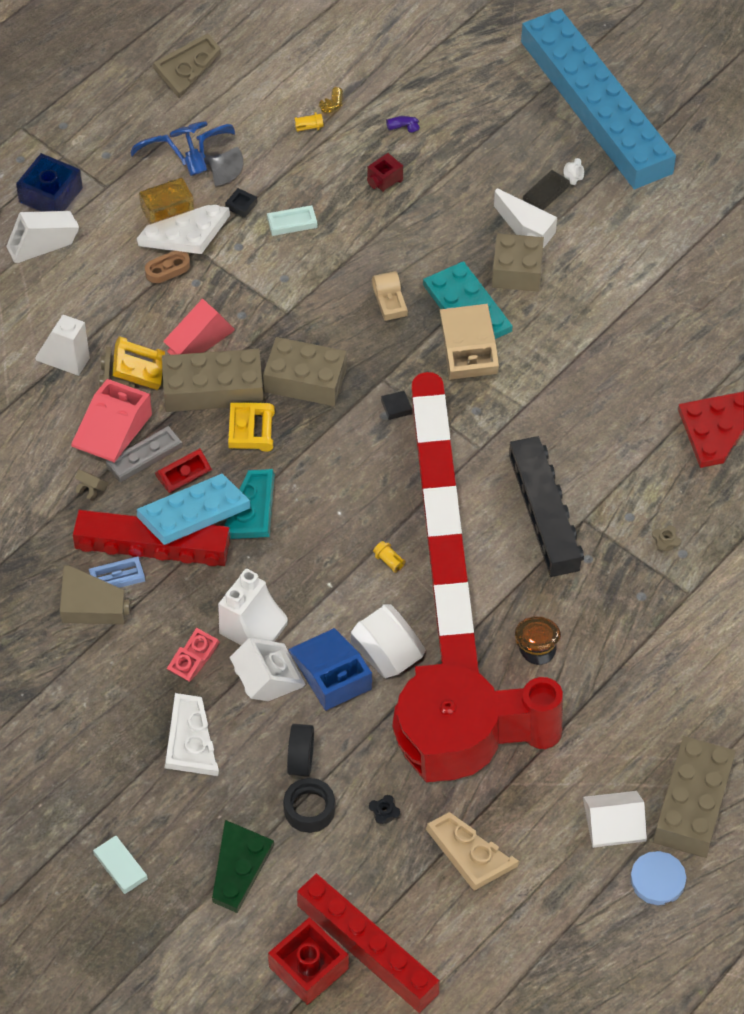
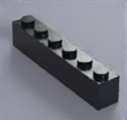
[509,436,584,577]

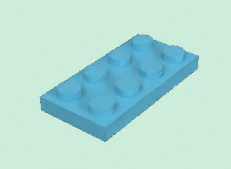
[137,474,250,545]

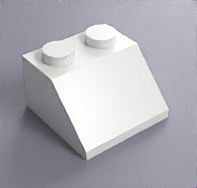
[230,638,306,701]

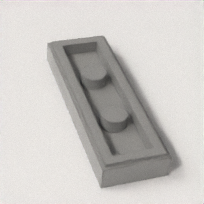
[106,426,182,483]

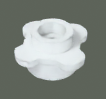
[563,158,584,185]

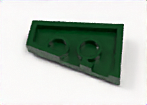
[212,820,274,913]

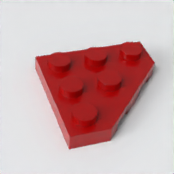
[678,391,744,468]

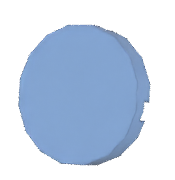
[630,851,686,905]

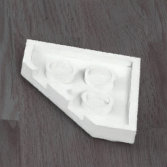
[137,205,230,254]

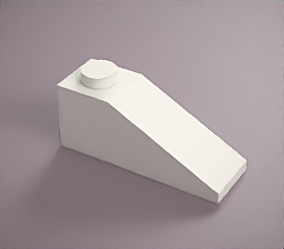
[494,188,557,248]

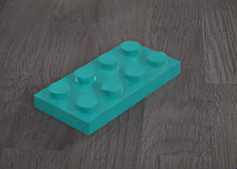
[423,261,513,339]

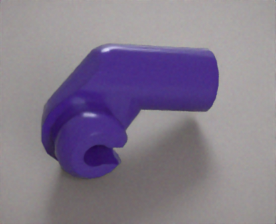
[386,116,420,133]

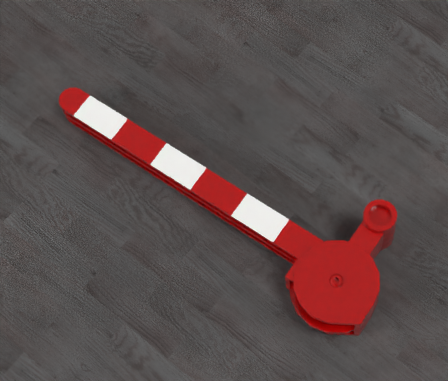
[392,372,563,783]

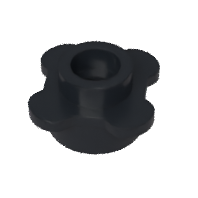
[369,795,400,824]

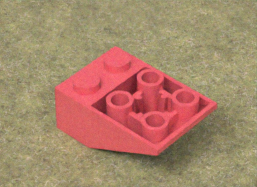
[71,379,152,463]

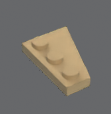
[426,812,519,891]

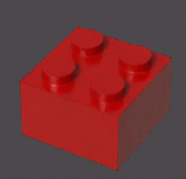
[268,917,349,1005]

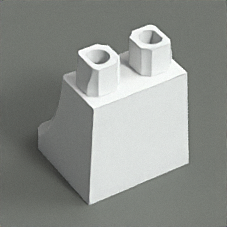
[218,569,288,645]

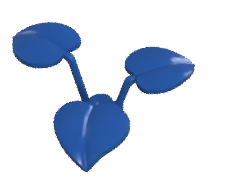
[131,121,235,176]

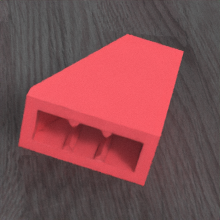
[163,299,235,355]

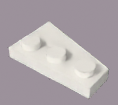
[164,693,219,776]

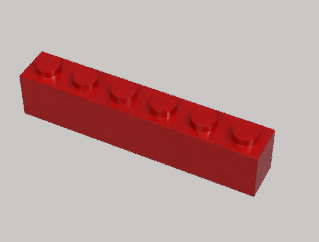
[73,510,230,566]
[297,873,440,1014]

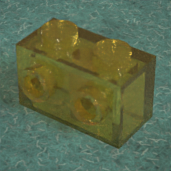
[139,177,194,224]

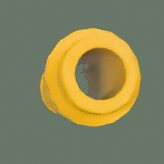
[294,112,324,132]
[373,541,406,573]

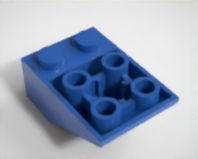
[288,628,372,711]

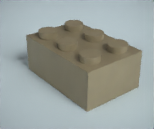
[263,337,347,406]

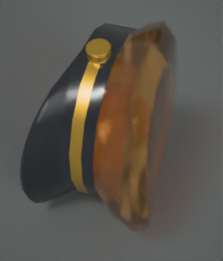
[515,616,561,665]

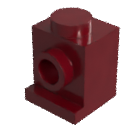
[367,153,403,191]

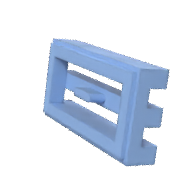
[89,556,145,588]

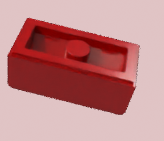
[155,448,212,493]

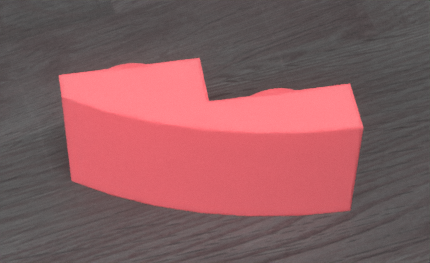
[167,628,220,682]

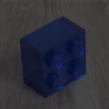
[16,153,83,212]

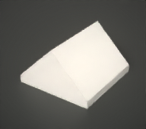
[583,791,647,848]

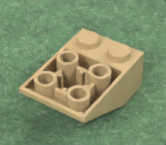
[440,304,499,380]

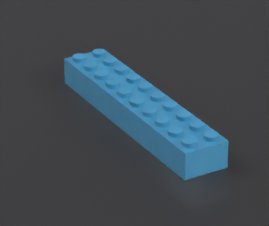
[521,9,676,190]

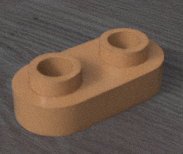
[145,251,190,283]

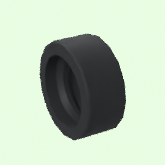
[287,724,314,777]
[283,778,335,833]

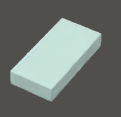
[267,205,317,236]
[93,836,148,894]

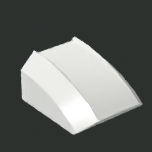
[351,604,426,679]

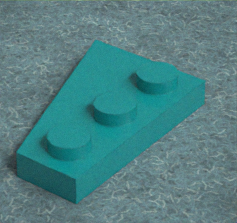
[224,469,275,539]

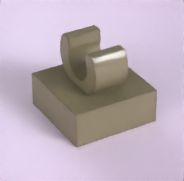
[75,469,109,500]

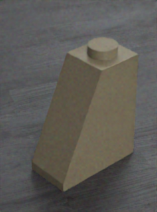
[60,565,130,624]

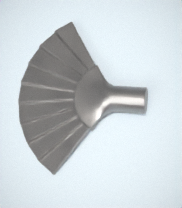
[204,146,243,187]

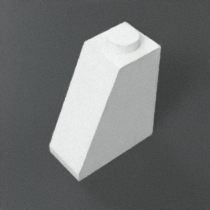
[6,211,79,263]
[35,315,90,376]

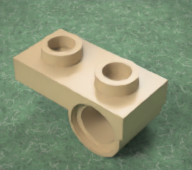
[372,271,408,321]

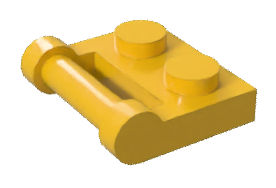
[112,336,165,390]
[228,403,275,452]

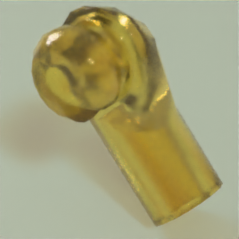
[319,87,343,114]

